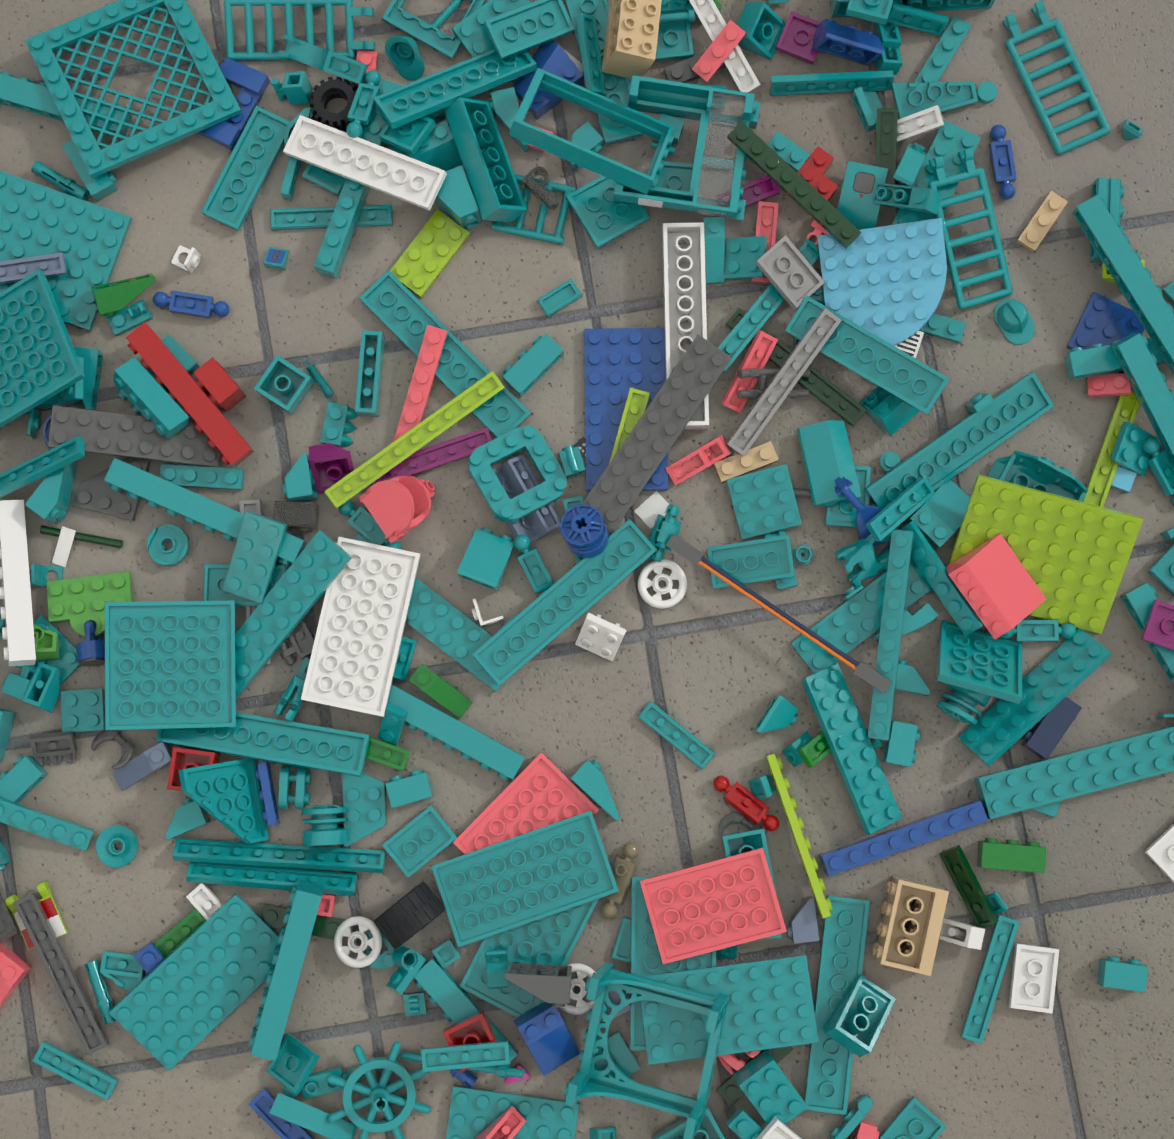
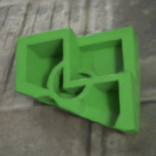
[33,624,59,660]

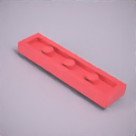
[751,201,779,284]
[721,330,778,413]

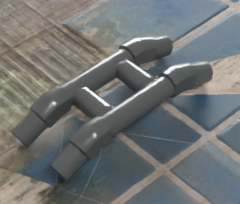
[737,368,811,399]

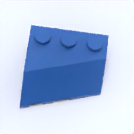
[513,41,584,120]

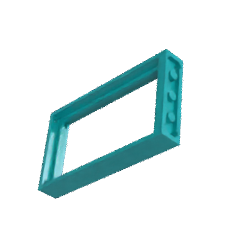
[509,68,674,195]

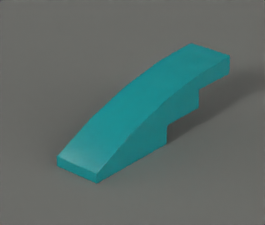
[270,1093,357,1139]

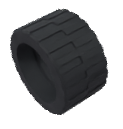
[374,882,445,949]

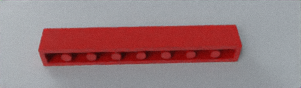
[126,322,254,467]

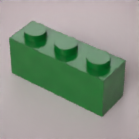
[977,838,1046,873]

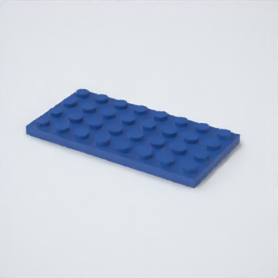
[584,328,668,491]

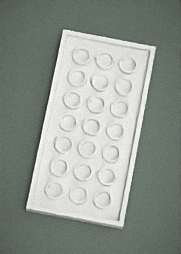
[301,537,421,717]

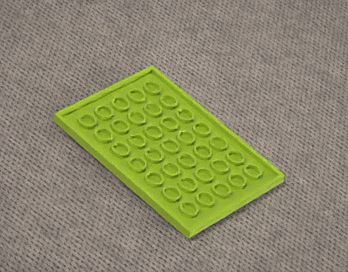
[948,474,1143,634]

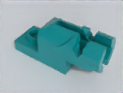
[274,657,310,722]

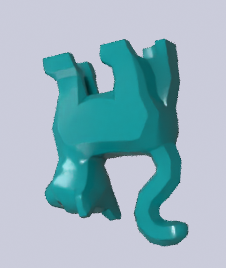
[834,529,895,588]

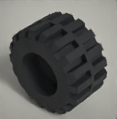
[309,77,357,132]

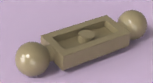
[601,842,639,919]

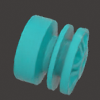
[936,684,991,726]
[302,804,347,846]

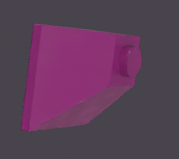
[309,443,354,494]

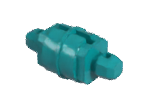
[649,504,682,562]

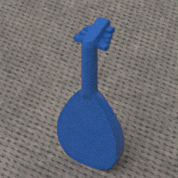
[834,477,897,546]

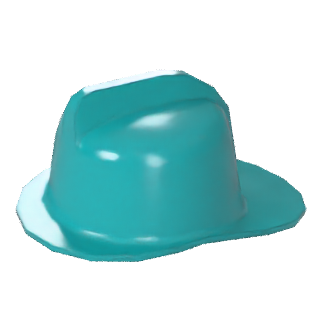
[384,35,425,81]
[994,299,1035,345]

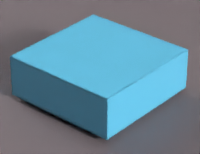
[1111,466,1137,493]

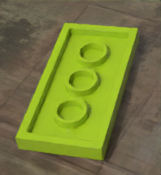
[390,209,470,299]

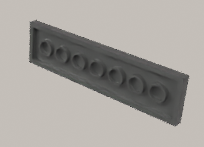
[48,405,220,467]

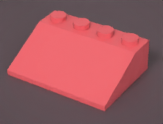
[946,533,1046,639]

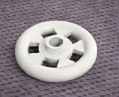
[638,559,687,609]
[334,916,382,968]
[560,963,596,1015]

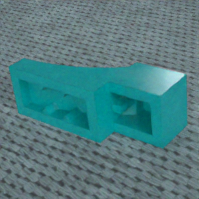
[874,22,903,75]

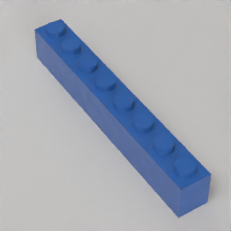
[819,800,988,876]

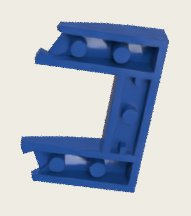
[192,58,270,151]

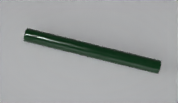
[40,526,123,548]

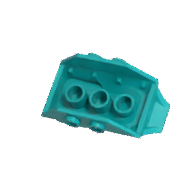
[987,450,1088,501]

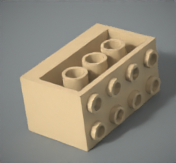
[602,0,662,79]
[872,876,949,976]

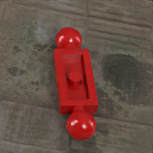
[713,775,780,832]

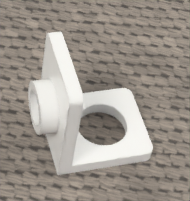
[171,245,201,273]
[471,598,504,627]

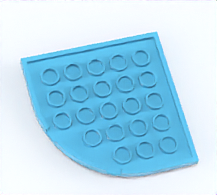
[818,218,947,346]

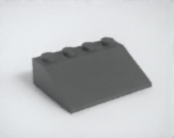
[504,962,572,1008]

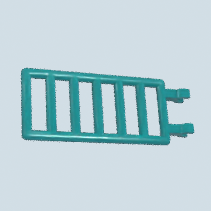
[224,0,375,61]
[1002,0,1111,155]
[928,148,1013,309]

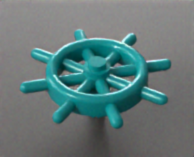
[326,1041,431,1139]

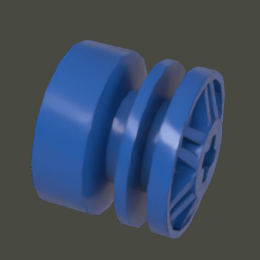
[560,504,609,558]

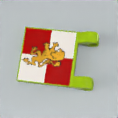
[5,881,68,950]

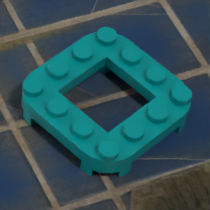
[468,426,567,524]

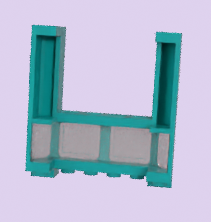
[613,75,761,220]

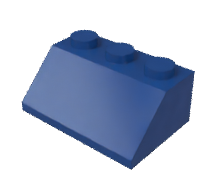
[812,19,883,66]

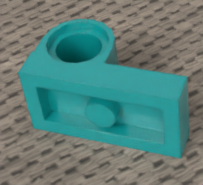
[386,946,426,995]

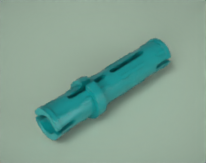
[31,161,90,201]
[84,959,116,1025]

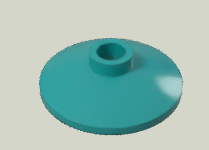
[96,825,138,868]

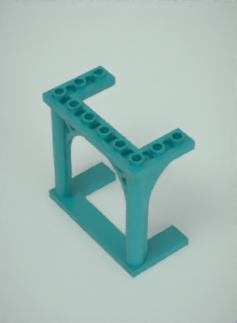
[564,962,730,1139]

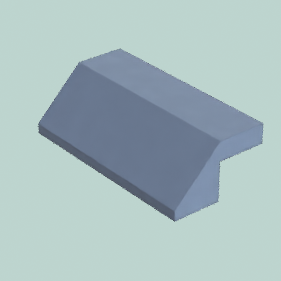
[493,454,561,544]

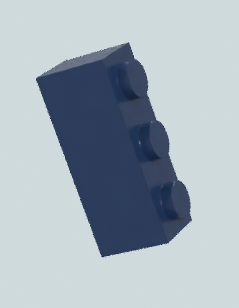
[1021,697,1082,759]

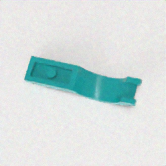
[279,34,369,84]
[280,107,314,201]

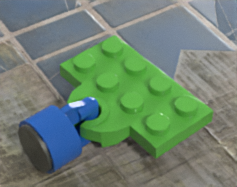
[46,571,133,666]

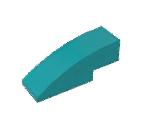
[872,603,939,641]

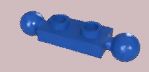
[989,125,1017,200]
[153,290,230,318]

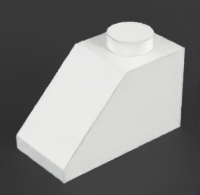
[939,918,985,950]

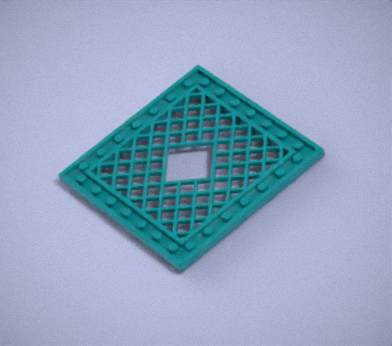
[25,0,242,178]

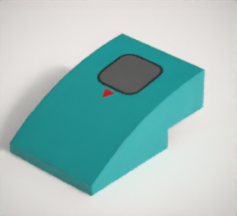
[837,161,888,230]

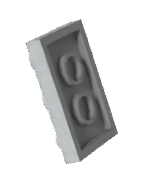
[754,235,825,309]

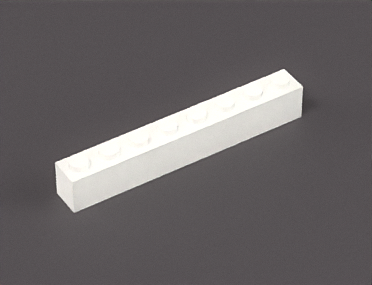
[0,500,36,666]

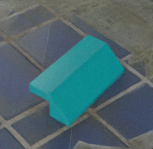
[797,420,861,506]

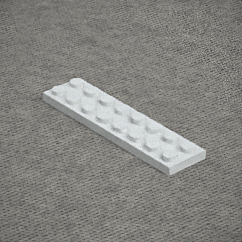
[283,115,447,211]

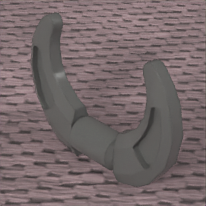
[91,730,134,770]
[718,812,762,836]

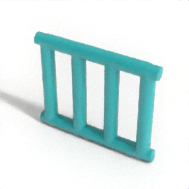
[491,174,576,245]

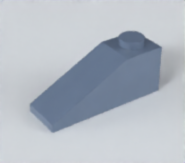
[112,742,172,791]

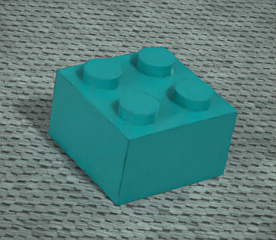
[254,355,315,415]

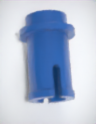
[450,1069,478,1089]

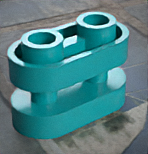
[278,767,311,810]

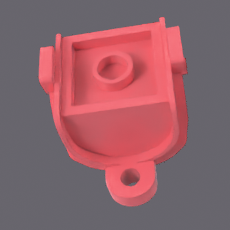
[359,476,435,543]

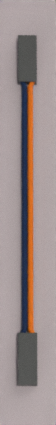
[666,534,892,693]

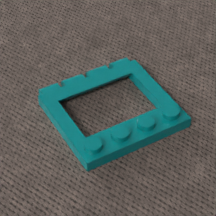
[382,0,487,60]

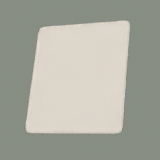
[635,491,669,529]

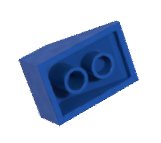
[513,1002,580,1076]

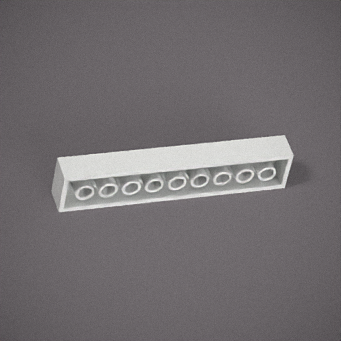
[662,222,709,430]

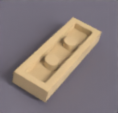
[1016,191,1068,253]
[713,441,779,483]

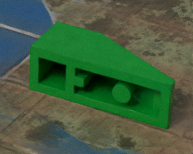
[91,273,156,316]
[409,664,473,719]

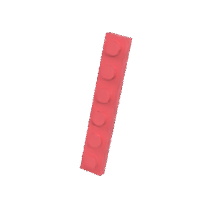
[393,325,448,442]

